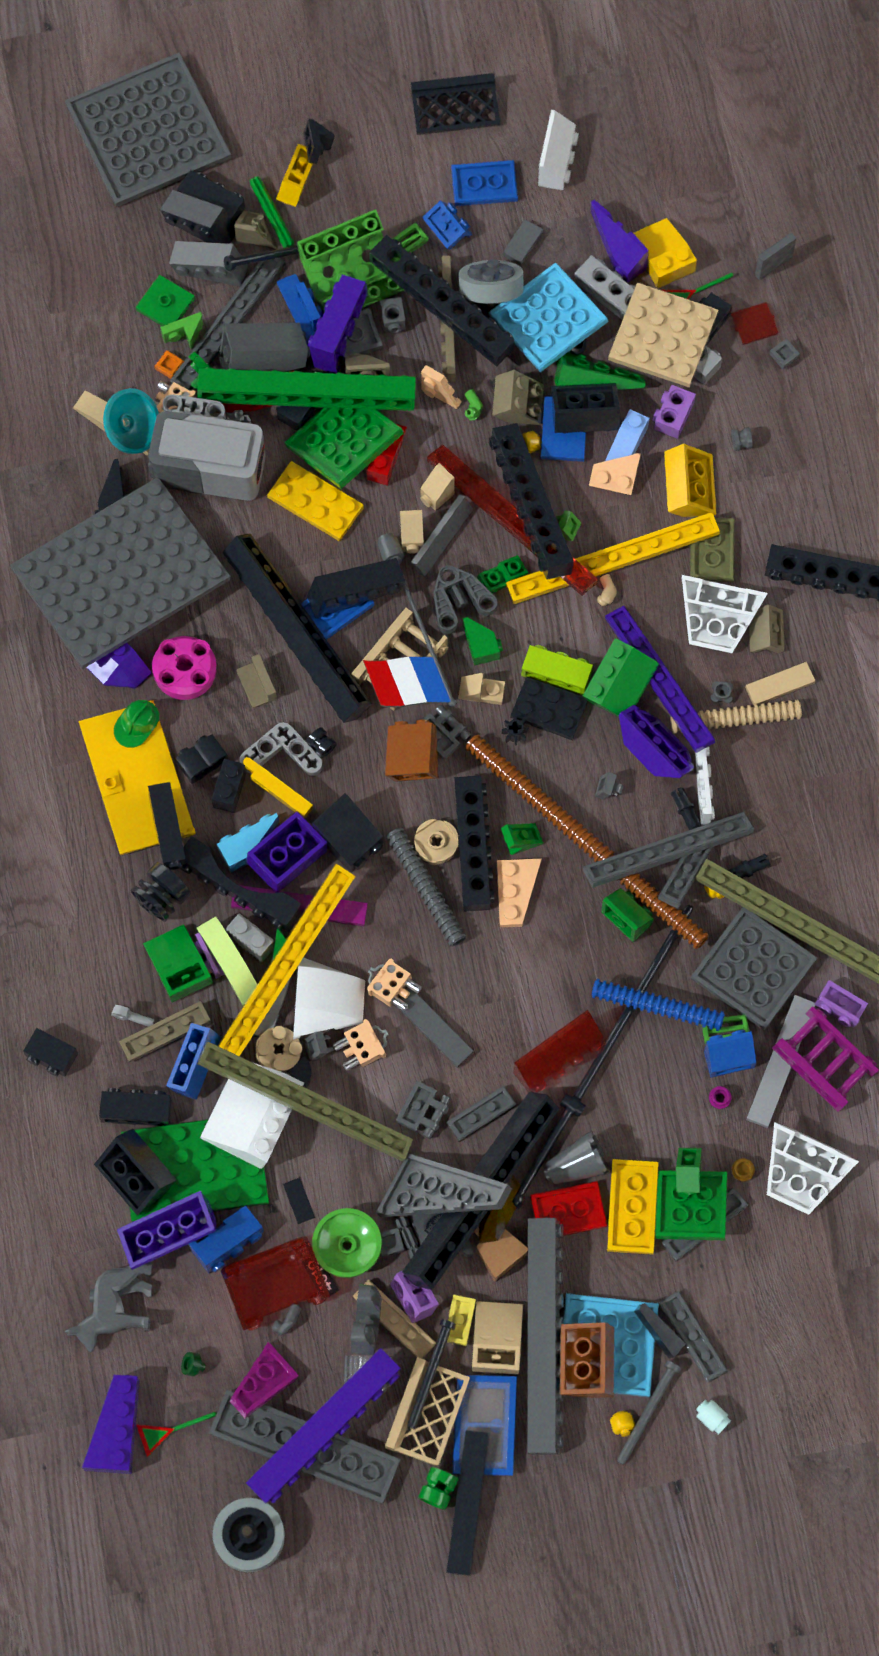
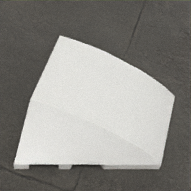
[682,575,768,653]
[293,957,365,1039]
[767,1122,859,1215]

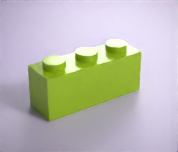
[521,645,593,695]

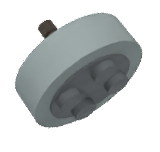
[459,259,524,314]

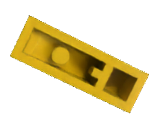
[276,144,313,207]

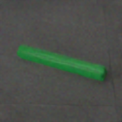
[250,176,294,248]

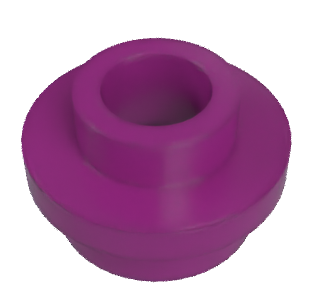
[709,1086,732,1109]

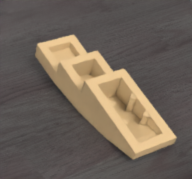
[73,390,150,455]

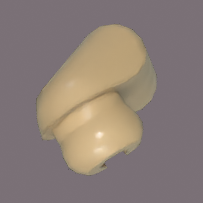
[597,574,617,606]

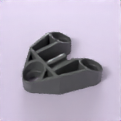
[434,565,497,634]
[351,1284,382,1356]

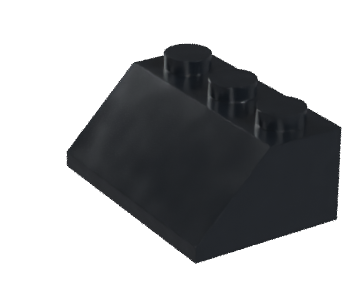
[551,383,620,433]
[94,1129,176,1216]

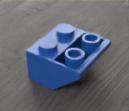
[704,1030,756,1078]

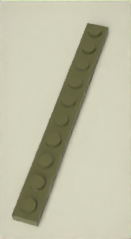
[695,859,879,984]
[197,1042,413,1161]

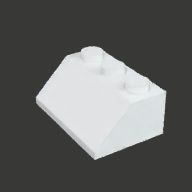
[538,110,579,190]

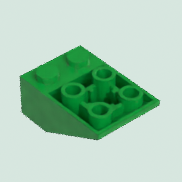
[143,924,213,1003]

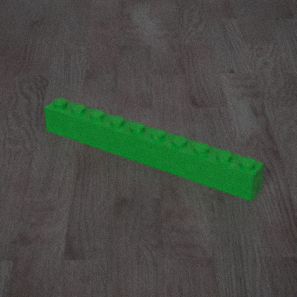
[197,368,416,411]

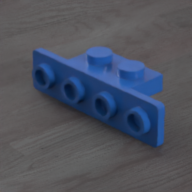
[277,274,323,353]

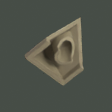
[235,210,277,249]

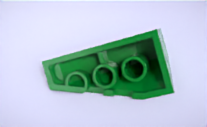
[554,352,646,390]

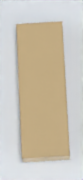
[745,662,815,706]

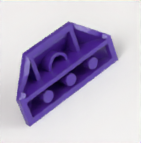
[86,643,152,689]
[619,705,694,778]

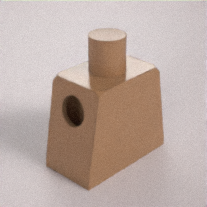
[474,1227,528,1282]

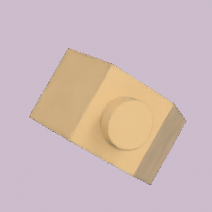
[420,463,454,511]
[400,510,424,554]

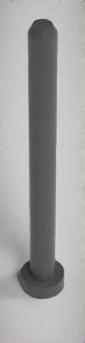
[617,1361,681,1465]

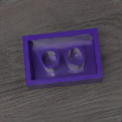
[247,812,327,893]

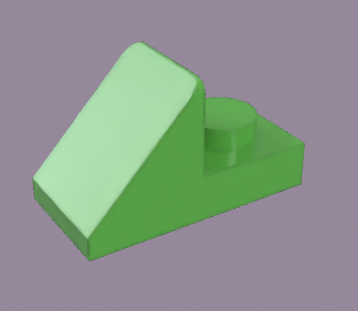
[160,312,203,349]

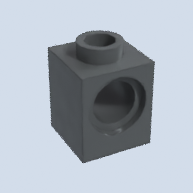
[380,297,406,333]

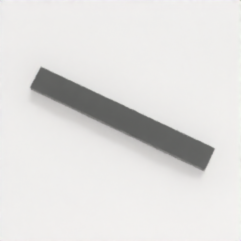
[170,250,285,391]
[583,812,754,888]

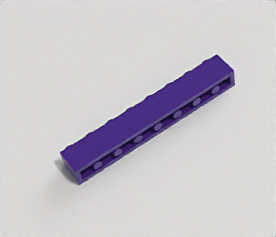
[246,1348,401,1503]

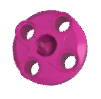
[152,636,217,700]

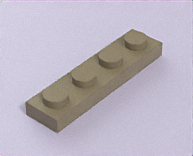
[119,1001,211,1063]

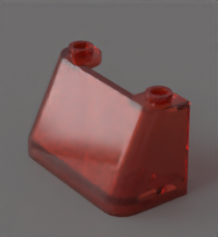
[221,1237,330,1331]

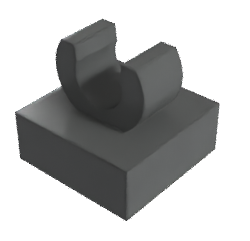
[595,772,623,800]
[304,1031,334,1061]

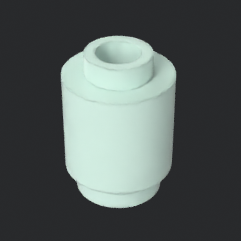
[696,1400,731,1434]

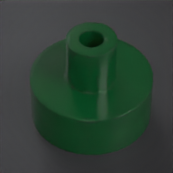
[181,1352,206,1377]

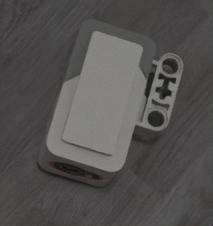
[148,394,266,501]

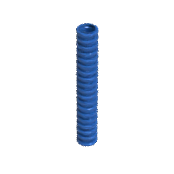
[591,978,725,1031]

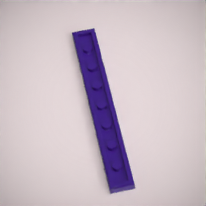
[605,606,715,753]

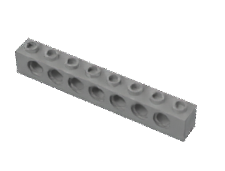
[574,255,722,385]

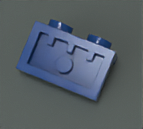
[422,200,472,250]

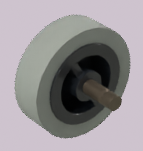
[213,1498,285,1572]

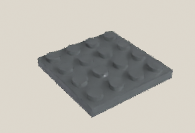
[691,907,817,1031]

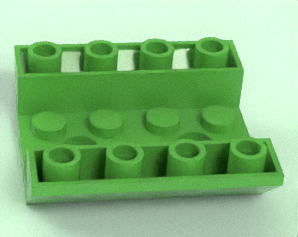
[297,209,404,314]

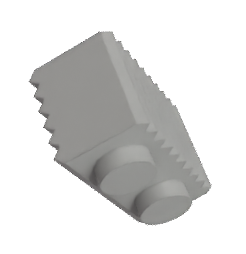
[226,913,275,963]

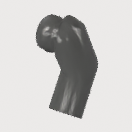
[272,1304,302,1335]

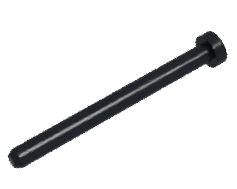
[224,245,299,271]
[408,1319,456,1429]

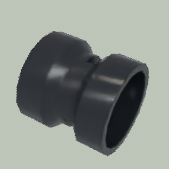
[306,727,337,758]

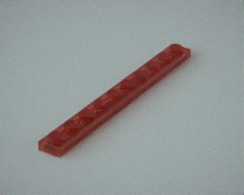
[427,444,598,596]

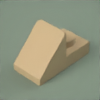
[458,673,505,705]

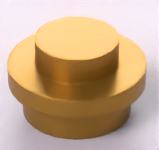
[732,1158,755,1182]

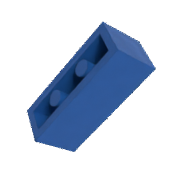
[166,1023,221,1100]

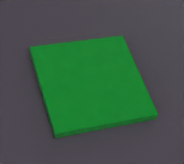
[285,407,404,489]

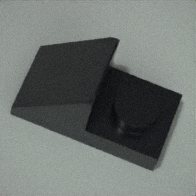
[303,118,335,164]

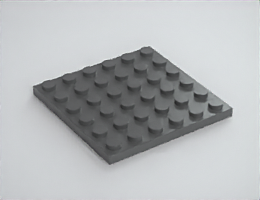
[65,52,231,207]

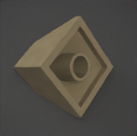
[345,353,390,376]

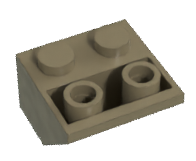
[492,370,544,425]

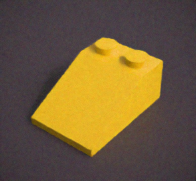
[633,218,697,289]

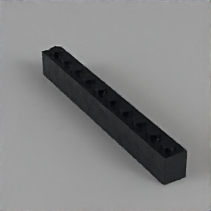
[222,533,372,723]
[402,1091,559,1290]

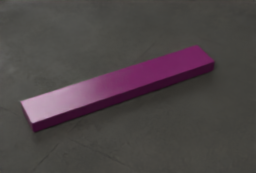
[231,885,368,926]

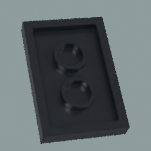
[510,676,588,741]

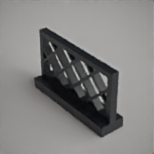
[411,73,500,135]

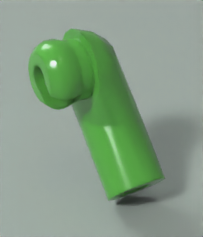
[465,389,483,420]

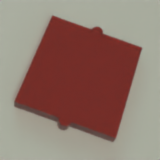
[731,302,779,345]

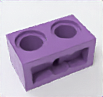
[652,385,696,439]
[390,1271,439,1324]

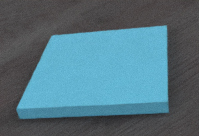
[488,263,608,372]
[560,1294,658,1397]

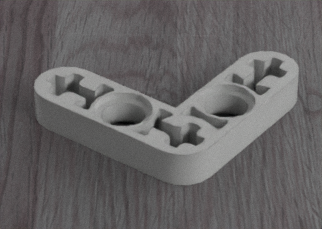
[240,722,322,776]

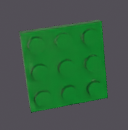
[655,1170,728,1241]

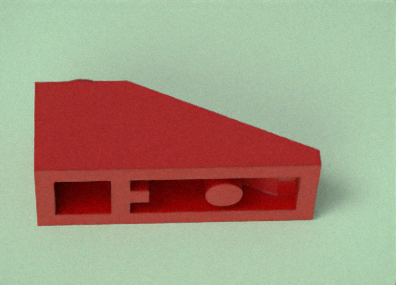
[367,424,407,486]

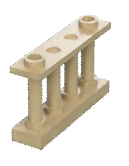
[352,608,448,711]

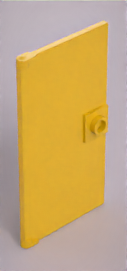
[79,700,196,855]

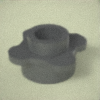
[711,681,733,704]

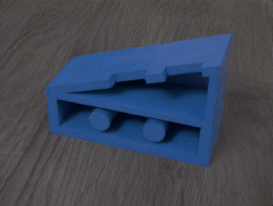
[189,1206,264,1274]

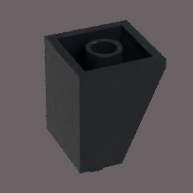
[313,793,383,872]

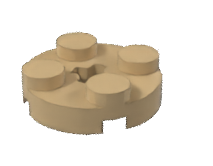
[414,819,458,865]
[256,1026,302,1072]

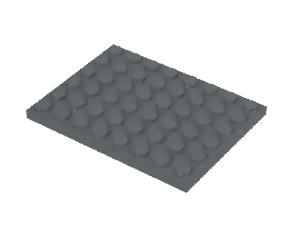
[10,477,230,670]

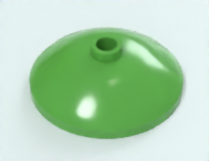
[312,1208,382,1278]

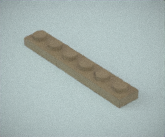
[438,256,455,382]

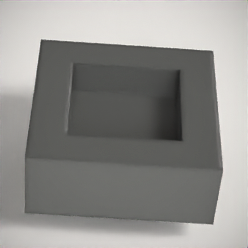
[769,339,800,369]
[381,1228,404,1258]

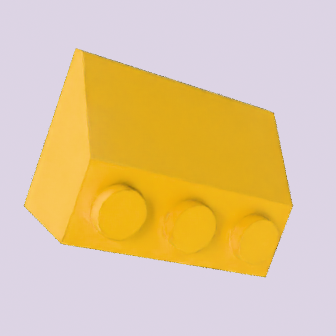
[664,444,717,517]

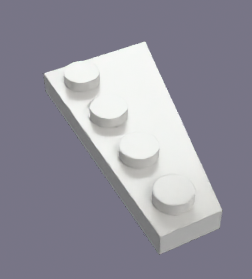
[695,747,714,826]

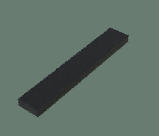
[446,1430,490,1576]

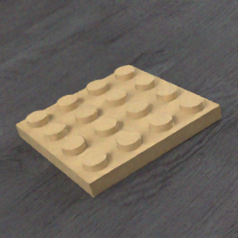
[608,283,718,388]

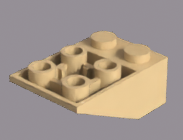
[472,1301,523,1374]

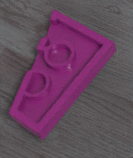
[230,1342,299,1418]

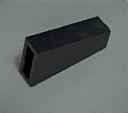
[148,782,186,870]

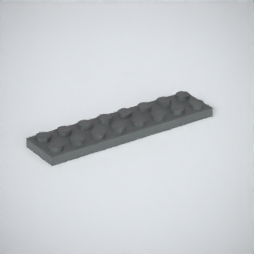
[209,1390,401,1504]

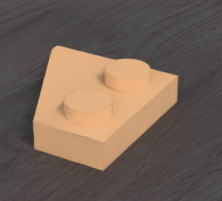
[421,365,461,409]
[589,453,641,495]

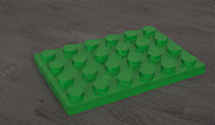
[121,1120,269,1222]

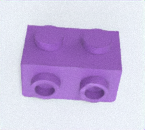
[814,980,868,1028]

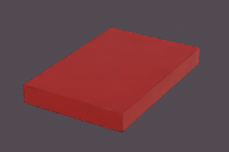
[530,1181,608,1236]

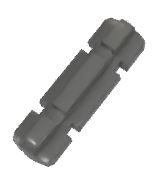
[395,1216,419,1258]

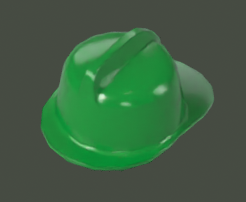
[114,700,159,748]

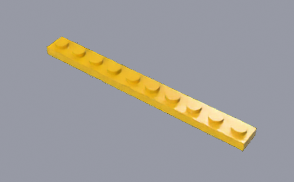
[506,512,720,604]
[218,864,355,1056]

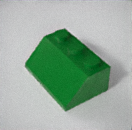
[583,638,659,717]

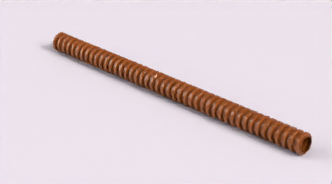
[466,735,709,949]

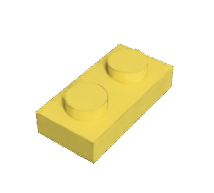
[447,1295,476,1346]

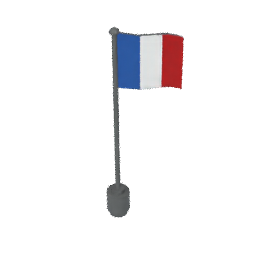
[363,533,457,707]

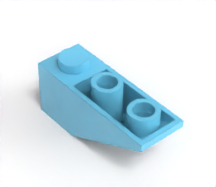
[217,813,279,872]

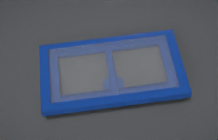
[453,1375,517,1476]

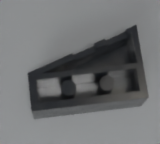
[160,190,236,244]

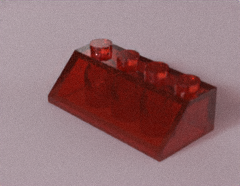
[513,1010,603,1093]

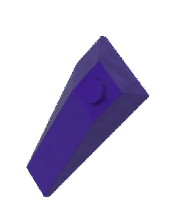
[590,199,649,284]

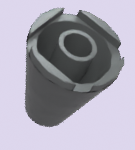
[543,1131,610,1184]

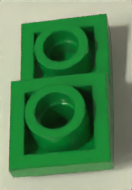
[477,555,528,593]

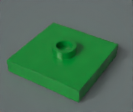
[136,275,195,326]

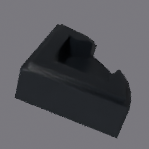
[289,1056,312,1088]

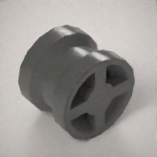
[731,427,752,451]

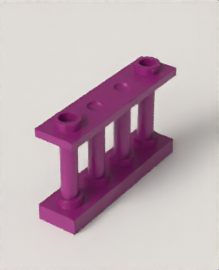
[772,1006,879,1112]

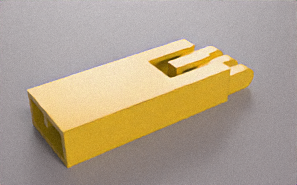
[243,757,313,819]

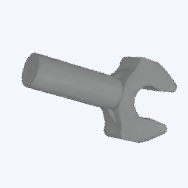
[111,1005,154,1027]

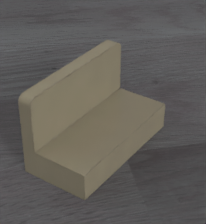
[749,605,784,653]
[237,654,277,709]

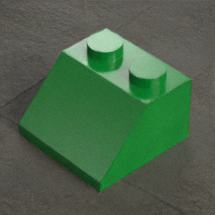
[601,888,653,943]

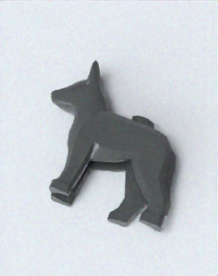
[65,1262,152,1352]

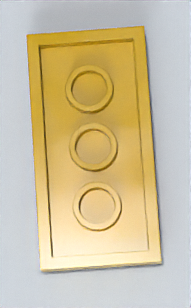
[267,461,364,542]
[607,1159,658,1255]

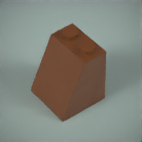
[385,720,439,782]

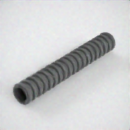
[386,828,467,946]

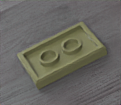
[690,517,734,582]

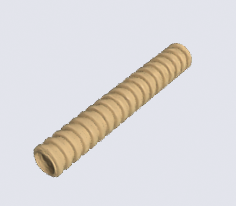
[670,700,802,733]

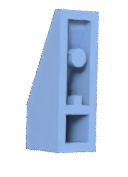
[605,409,649,461]

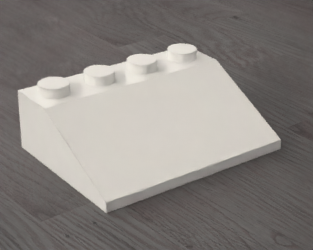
[200,1063,304,1169]

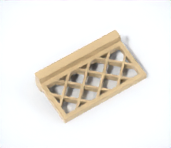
[385,1357,470,1467]

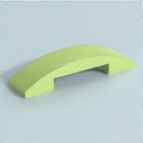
[196,917,257,1005]

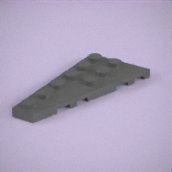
[376,1153,512,1217]

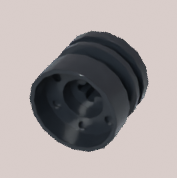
[130,862,191,922]

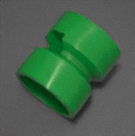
[418,1467,458,1510]

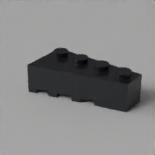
[307,558,405,619]

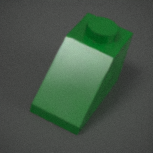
[463,617,503,666]
[676,1148,702,1195]

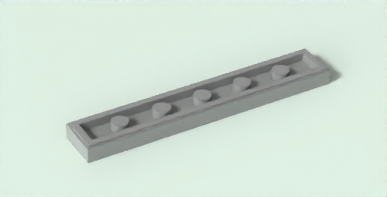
[746,995,815,1128]

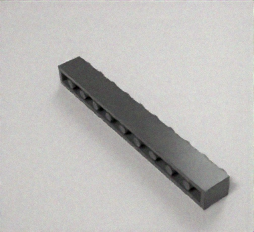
[528,1218,564,1455]

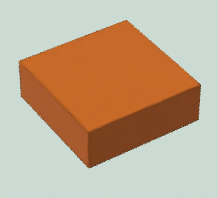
[155,350,184,379]

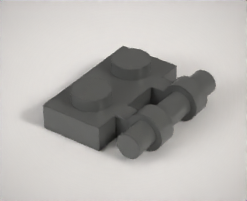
[422,705,472,760]
[396,1081,451,1139]

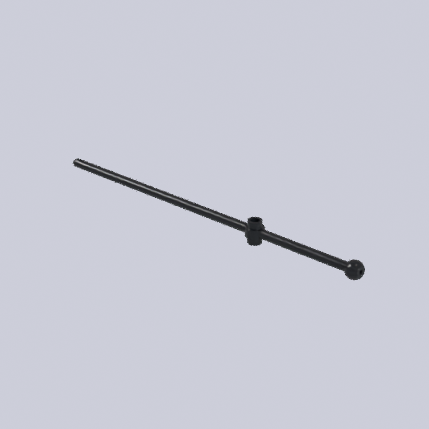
[512,905,693,1209]

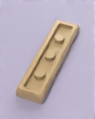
[353,1280,436,1359]

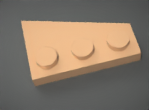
[497,859,542,927]

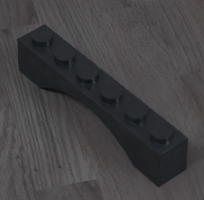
[180,836,304,932]

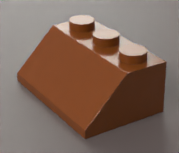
[560,1322,614,1398]

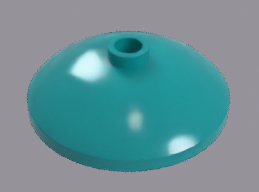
[103,388,159,454]

